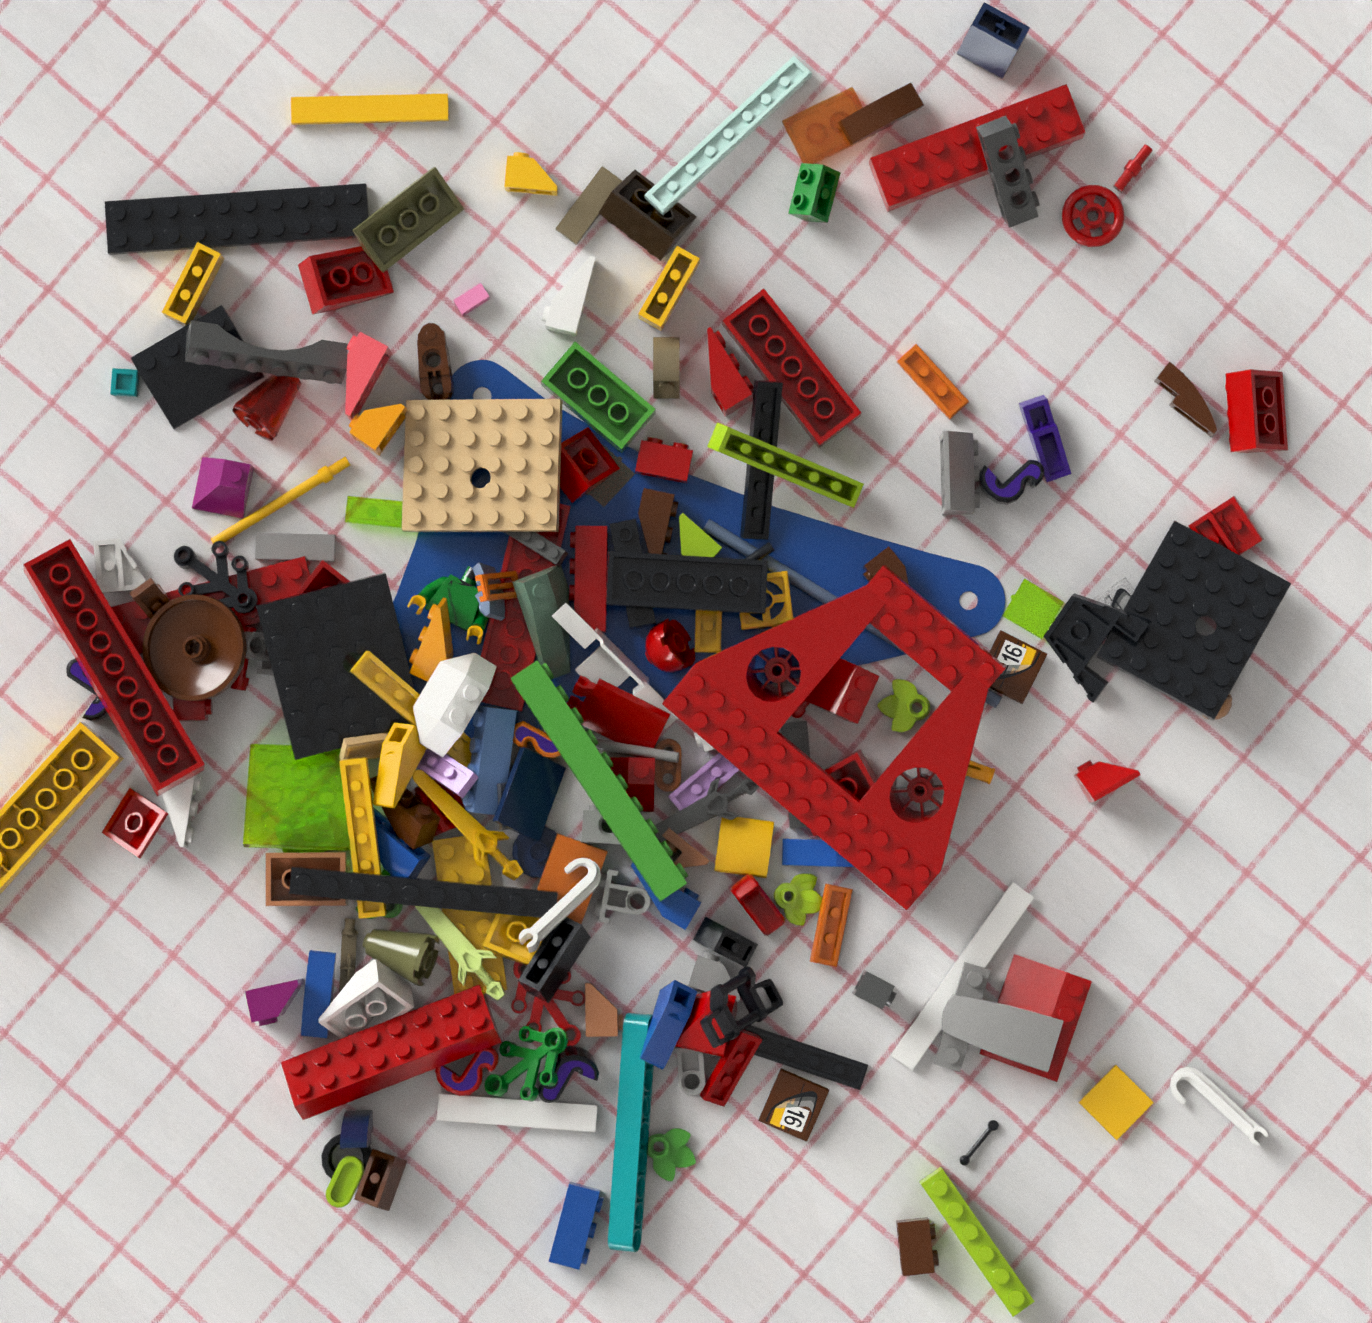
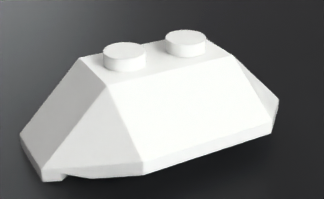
[413,653,497,757]

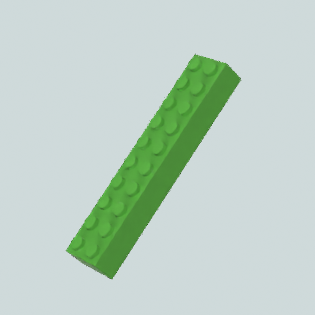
[511,660,688,902]

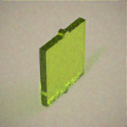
[1002,579,1064,639]

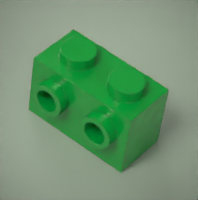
[788,163,841,223]

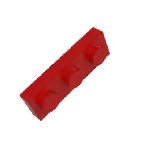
[700,1030,763,1107]

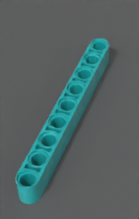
[608,1013,654,1252]

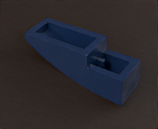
[340,1110,373,1149]

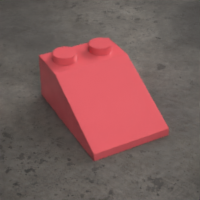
[345,332,392,420]

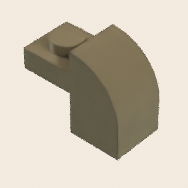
[653,337,680,399]

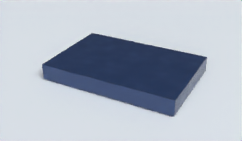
[493,747,566,841]

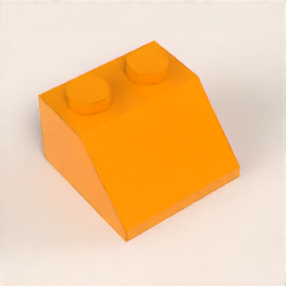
[349,404,408,456]

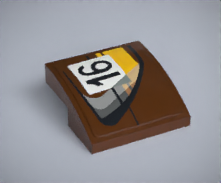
[989,630,1047,704]
[758,1068,829,1142]

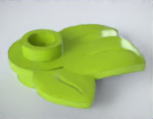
[877,679,930,732]
[774,874,822,926]

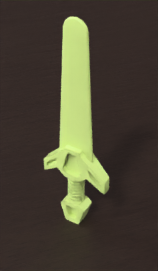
[415,906,506,1001]

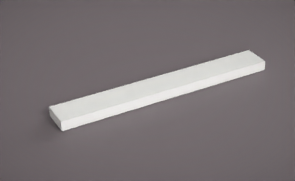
[890,882,1034,1070]

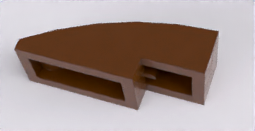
[838,83,924,145]
[1154,362,1217,437]

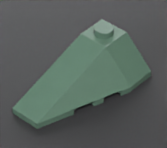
[512,565,570,679]

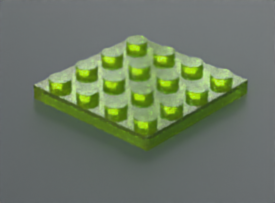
[243,744,350,851]

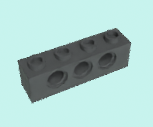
[976,116,1040,228]

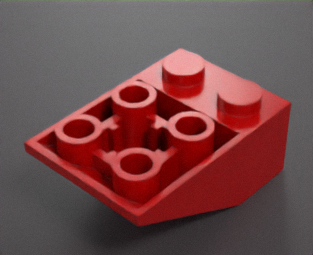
[707,327,754,417]

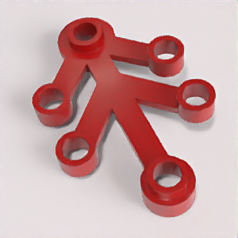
[511,961,585,1046]

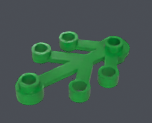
[484,1026,568,1102]

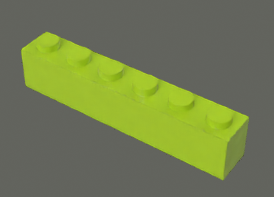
[707,422,864,508]
[919,1167,1035,1317]

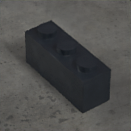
[518,917,591,1003]

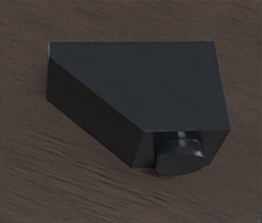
[693,916,758,967]

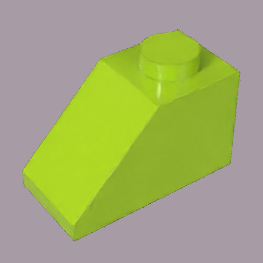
[679,513,722,557]

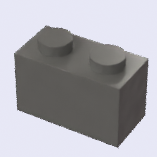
[852,970,897,1010]

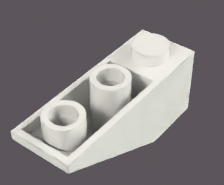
[162,774,202,848]

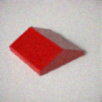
[101,788,168,859]

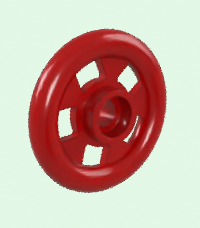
[1062,185,1125,247]

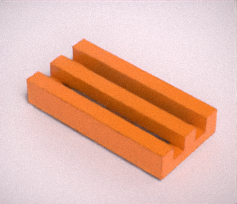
[475,571,518,602]

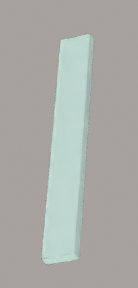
[644,56,812,215]

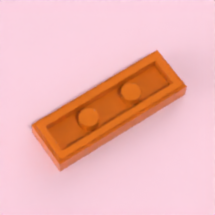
[896,344,969,420]
[810,884,853,967]

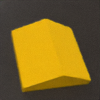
[482,913,542,965]

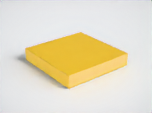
[1078,1065,1154,1140]

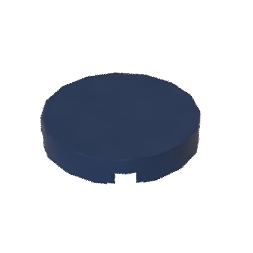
[512,826,557,878]

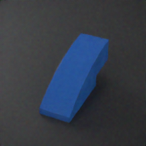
[301,950,336,1038]

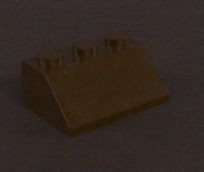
[599,170,697,261]

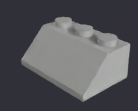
[940,431,980,515]

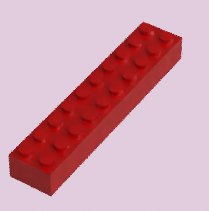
[23,539,205,797]

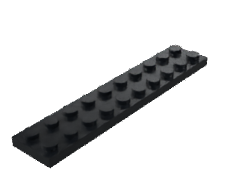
[105,183,369,255]

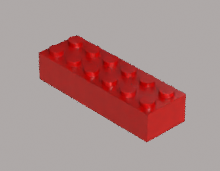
[722,289,862,448]

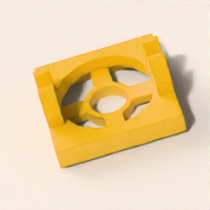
[739,571,793,630]

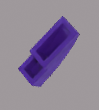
[1018,395,1072,482]

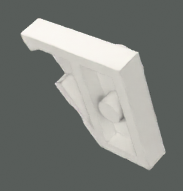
[93,538,147,594]

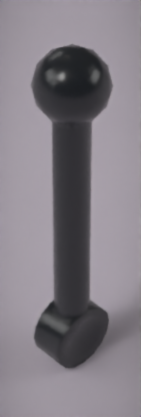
[959,1120,999,1166]

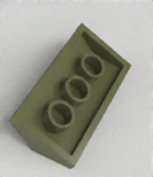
[353,167,464,272]

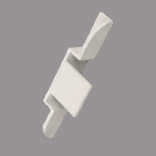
[552,603,678,729]

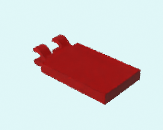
[567,676,671,748]

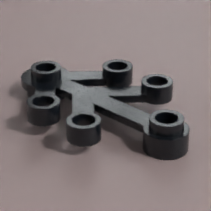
[174,541,258,614]

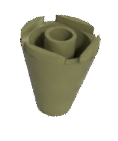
[363,929,440,986]

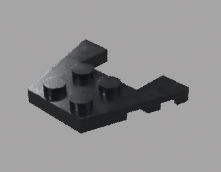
[1044,593,1152,703]

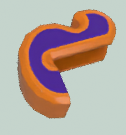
[513,721,561,759]

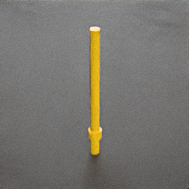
[211,456,351,544]

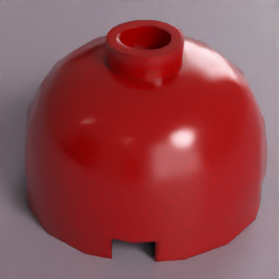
[645,619,695,673]

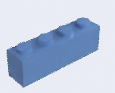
[463,705,517,815]

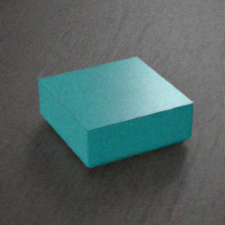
[110,368,140,397]

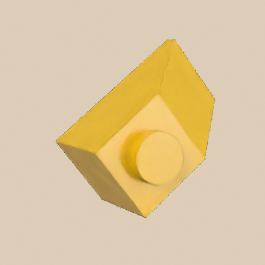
[504,152,558,196]

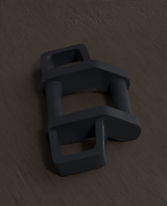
[700,966,783,1048]

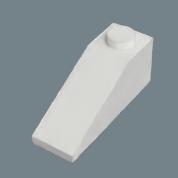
[542,256,596,337]

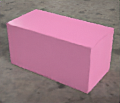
[453,283,490,316]

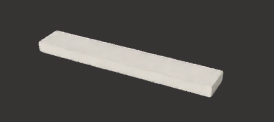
[437,1093,598,1132]

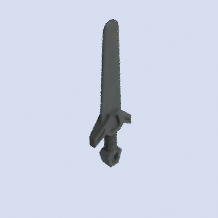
[655,778,759,843]

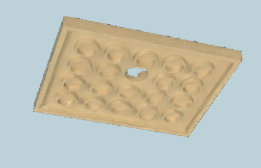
[402,399,563,532]

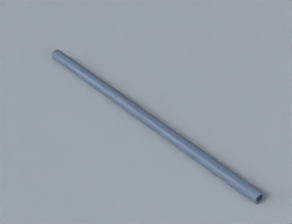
[703,519,1002,708]

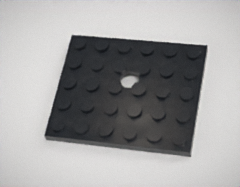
[1097,520,1291,721]
[256,572,414,760]

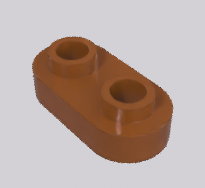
[655,739,682,792]

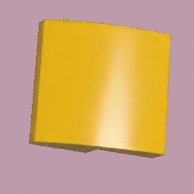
[714,817,774,878]

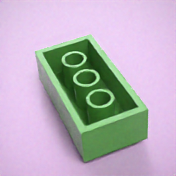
[541,342,656,453]

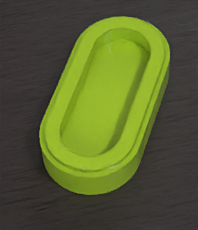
[326,1156,365,1208]

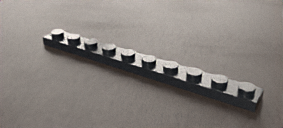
[289,866,558,918]

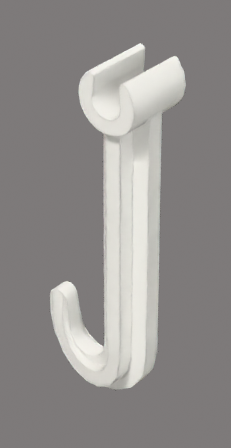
[519,858,601,953]
[1170,1066,1268,1146]

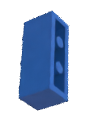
[548,1182,604,1270]

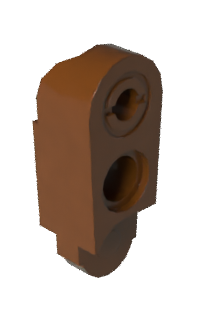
[417,323,454,400]

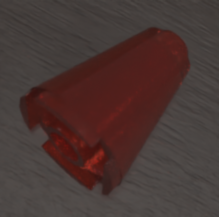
[232,374,302,441]

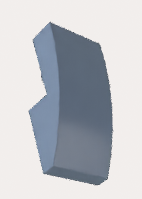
[472,562,505,621]

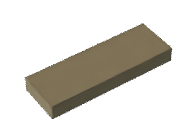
[555,166,622,245]

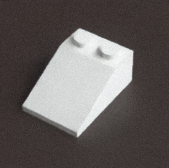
[318,959,414,1038]

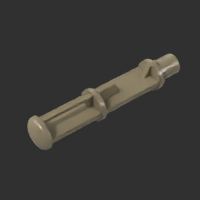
[339,918,357,993]

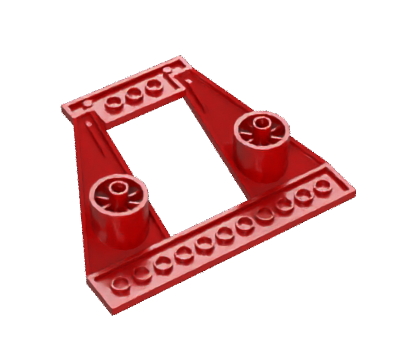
[662,565,1006,911]

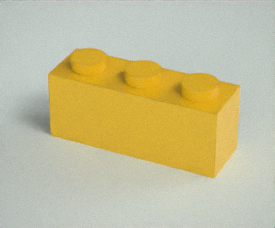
[162,242,225,326]
[638,246,700,331]

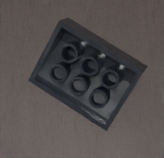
[131,305,265,429]

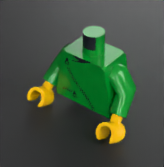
[407,566,489,644]

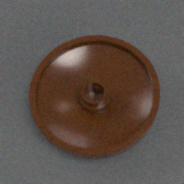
[143,595,247,701]

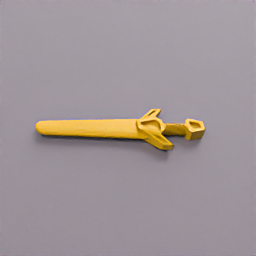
[412,770,523,881]

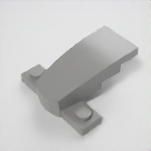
[934,962,1063,1072]

